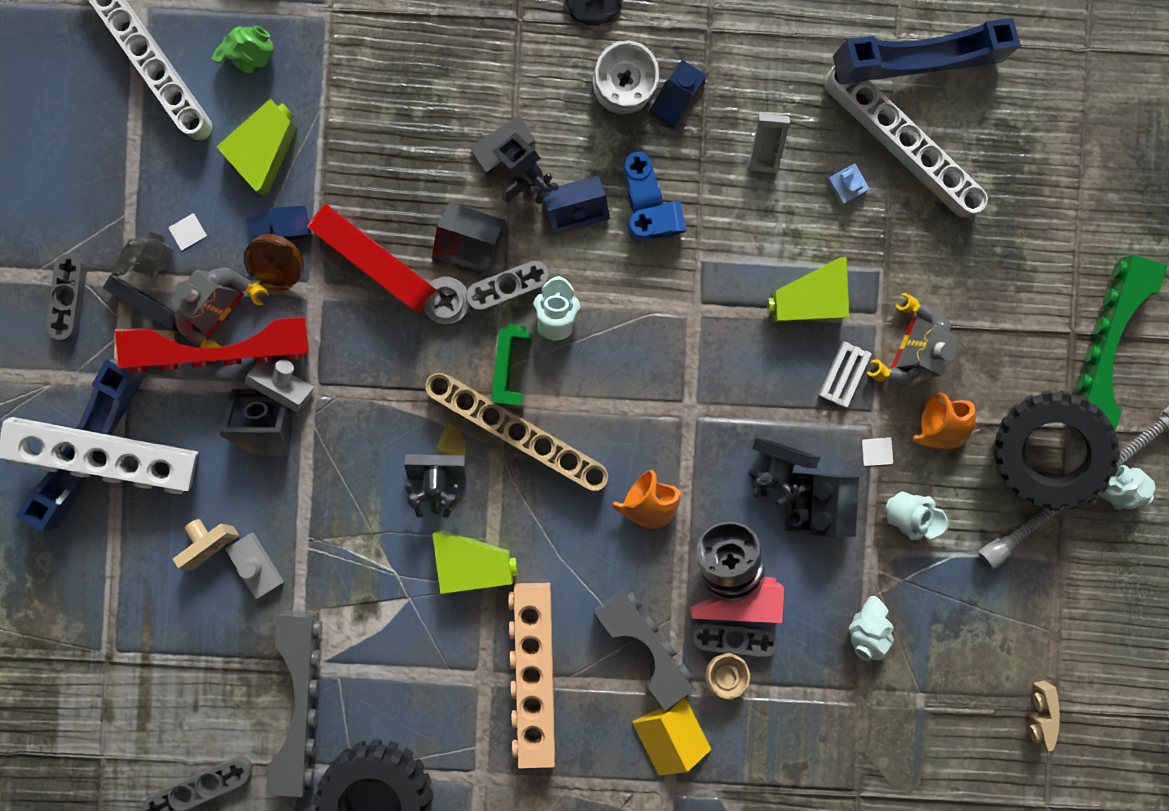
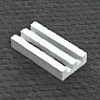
[819,341,872,407]

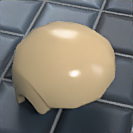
[705,653,751,700]

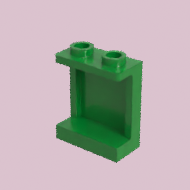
[491,324,532,406]

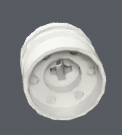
[593,41,659,115]

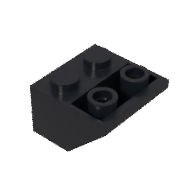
[785,472,859,538]

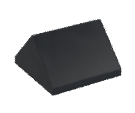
[432,202,506,277]

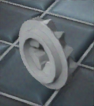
[424,277,469,325]

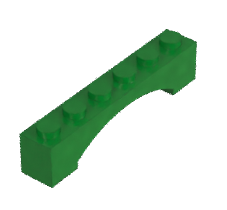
[1067,255,1168,431]

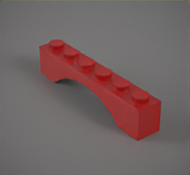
[114,317,309,373]

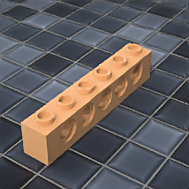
[509,583,555,768]

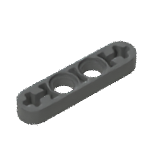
[141,756,253,811]

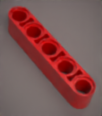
[307,203,437,314]

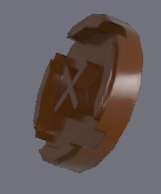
[243,234,304,291]

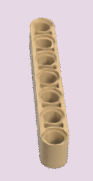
[425,373,608,491]

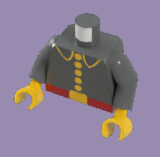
[171,267,269,362]
[867,293,958,387]

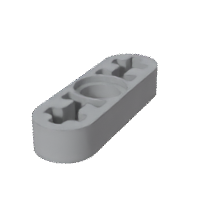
[466,261,549,310]

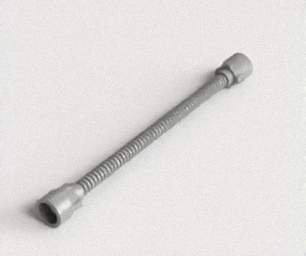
[977,405,1169,570]

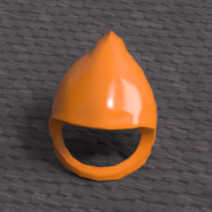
[913,392,976,450]
[612,470,681,530]

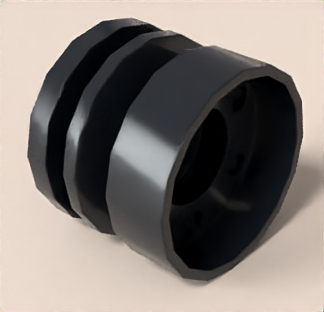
[696,522,765,602]

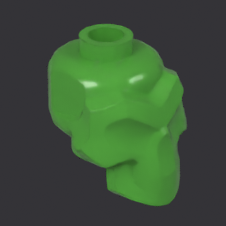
[211,26,274,73]

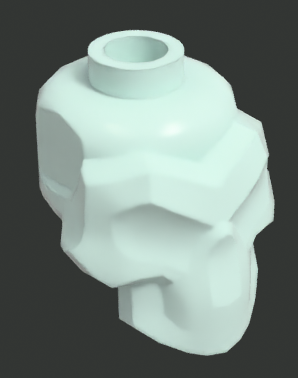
[533,276,581,341]
[1098,465,1155,510]
[885,491,949,540]
[849,596,894,661]

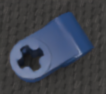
[623,152,663,213]
[628,201,687,241]

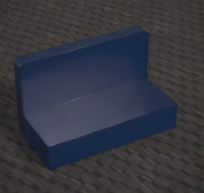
[544,176,611,234]

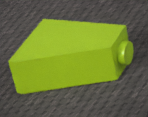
[216,99,298,197]
[767,257,849,323]
[433,530,518,594]

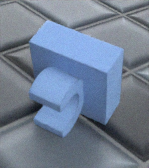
[827,163,869,205]

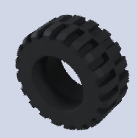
[994,390,1120,511]
[313,739,433,811]

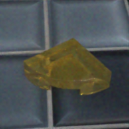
[436,421,467,456]

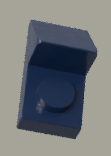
[649,60,707,128]
[246,205,313,241]

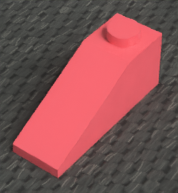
[690,577,784,623]

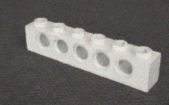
[0,417,199,494]

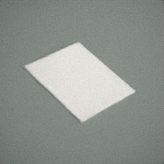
[168,213,207,251]
[862,437,893,466]

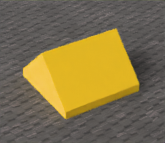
[632,697,711,776]

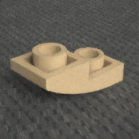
[1029,681,1060,751]

